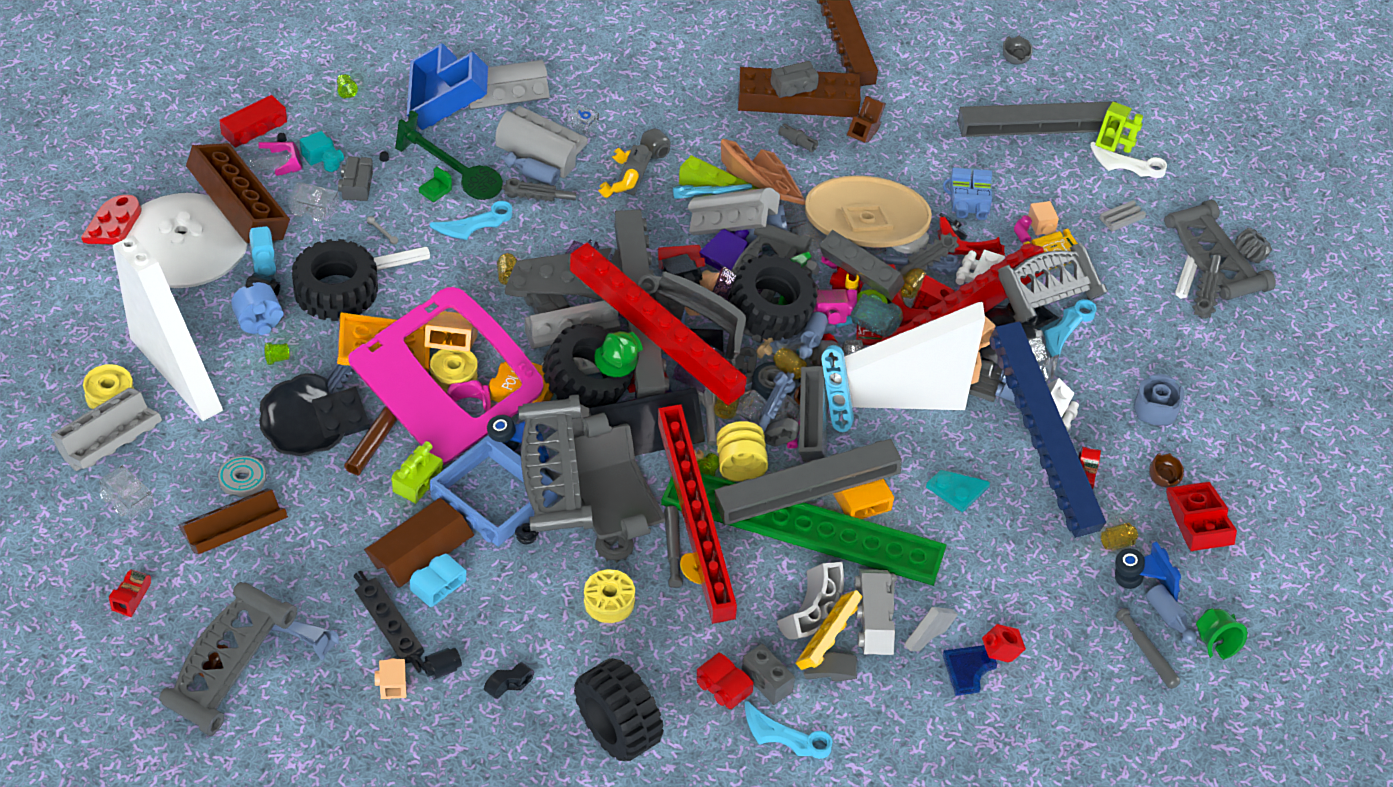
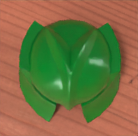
[595,332,643,377]
[1196,608,1248,660]

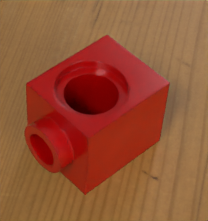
[982,624,1026,662]

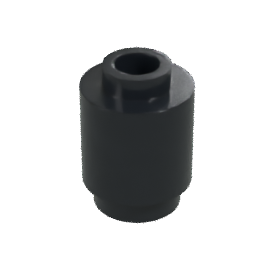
[245,273,281,297]
[422,648,462,680]

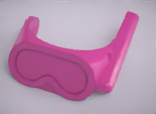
[258,142,303,176]
[447,380,491,412]

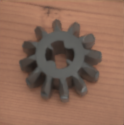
[1235,228,1272,263]

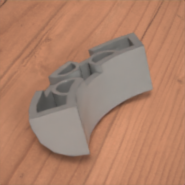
[777,562,844,640]

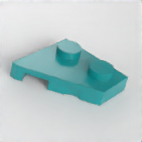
[926,470,990,513]

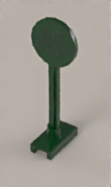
[395,110,503,200]

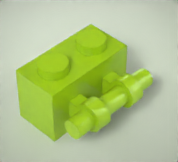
[1095,101,1143,153]
[391,441,443,504]

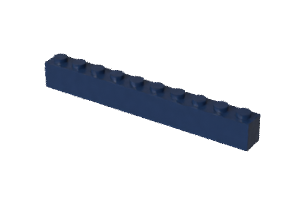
[989,321,1107,538]

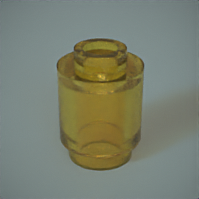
[497,253,518,285]
[901,268,926,299]
[773,348,807,380]
[714,397,740,419]
[1101,522,1138,551]

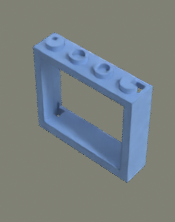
[430,435,558,546]

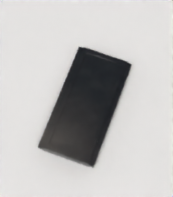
[589,388,705,456]

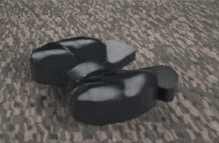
[939,213,968,240]

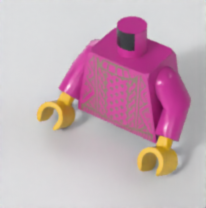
[813,274,859,325]

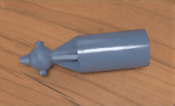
[501,151,560,186]
[799,312,828,359]
[1146,584,1199,647]

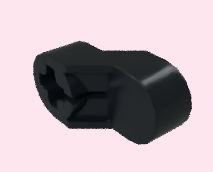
[484,662,535,699]

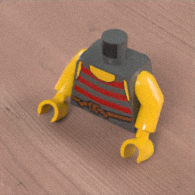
[598,145,652,198]

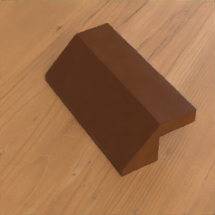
[178,488,288,555]
[364,498,474,588]

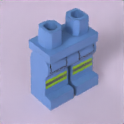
[949,168,992,220]

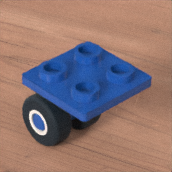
[487,415,549,469]
[1115,541,1181,602]

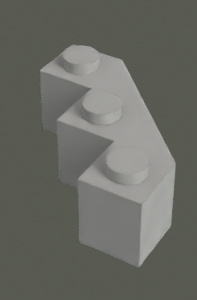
[854,569,895,655]

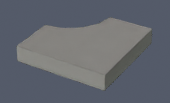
[904,607,958,651]

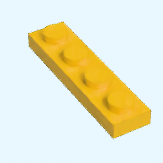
[795,590,862,670]

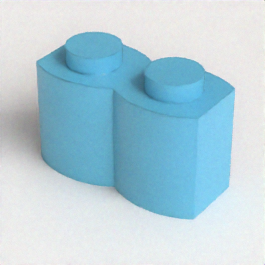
[249,226,276,276]
[410,553,466,607]

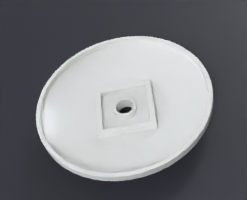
[125,193,248,288]

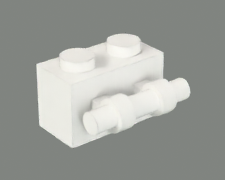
[956,250,1005,285]
[1047,378,1079,432]

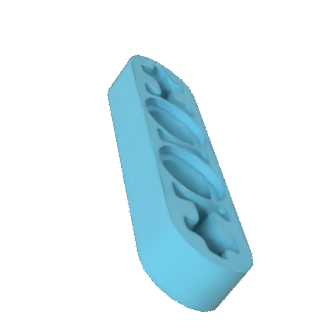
[822,345,854,432]

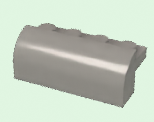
[469,60,550,110]
[495,106,588,178]
[688,188,780,235]
[525,300,620,349]
[51,387,162,471]

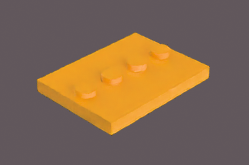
[337,313,430,373]

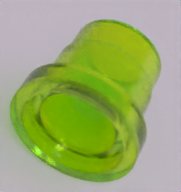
[337,74,358,99]
[264,342,290,365]
[697,453,719,476]

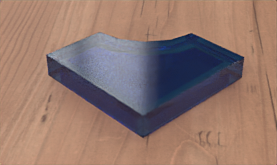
[942,645,997,696]

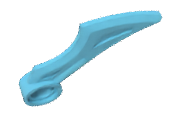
[673,184,752,199]
[430,200,513,240]
[1044,299,1097,362]
[745,701,832,759]

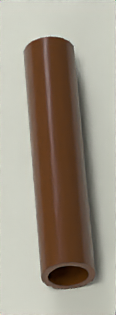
[344,406,398,476]

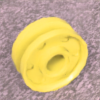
[430,349,478,394]
[83,364,134,409]
[584,569,635,623]

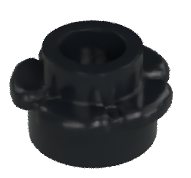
[515,523,539,545]

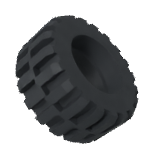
[292,239,378,321]
[728,254,818,340]
[542,323,634,408]
[574,658,664,761]

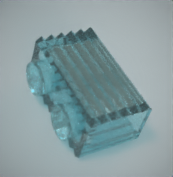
[851,293,903,337]

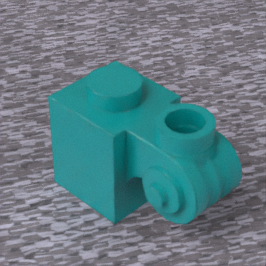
[299,130,344,172]

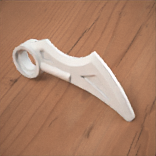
[1090,142,1167,178]

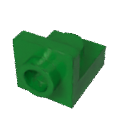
[419,166,452,203]

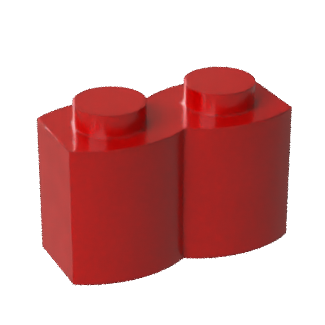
[696,652,754,709]

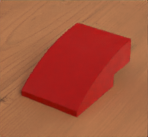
[1166,482,1237,551]

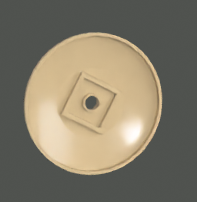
[805,176,932,248]

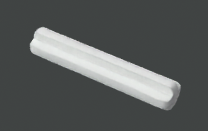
[374,247,430,270]
[1175,255,1198,299]

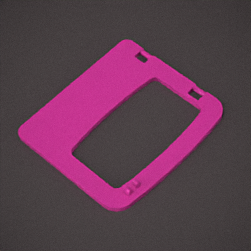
[348,287,543,465]

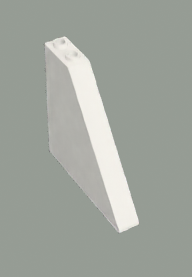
[113,235,223,421]
[830,302,985,410]

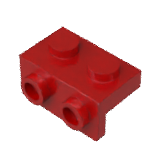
[658,245,705,269]

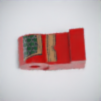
[1078,446,1101,489]
[109,569,151,617]

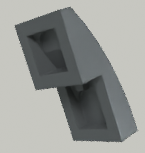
[803,653,857,682]

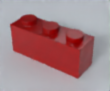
[219,95,287,148]

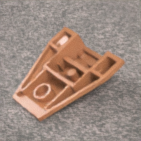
[721,139,806,205]

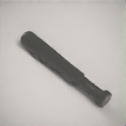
[664,506,683,588]
[1116,608,1180,689]

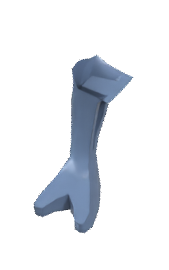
[246,592,339,661]

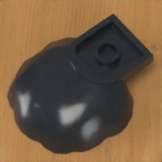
[978,303,1060,364]
[259,373,370,457]

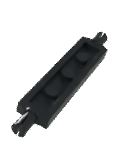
[354,571,425,673]

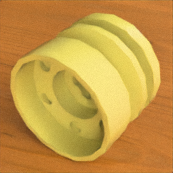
[716,421,768,482]

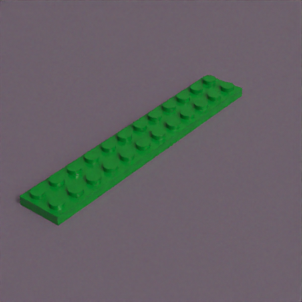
[661,472,947,586]

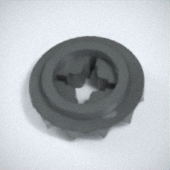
[595,534,634,563]

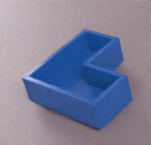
[406,43,488,130]

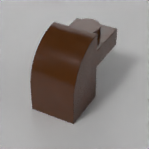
[847,96,886,143]

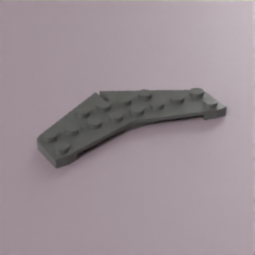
[505,248,685,321]

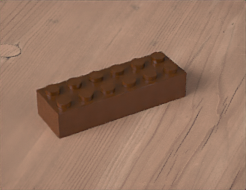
[738,67,861,118]
[186,143,290,243]

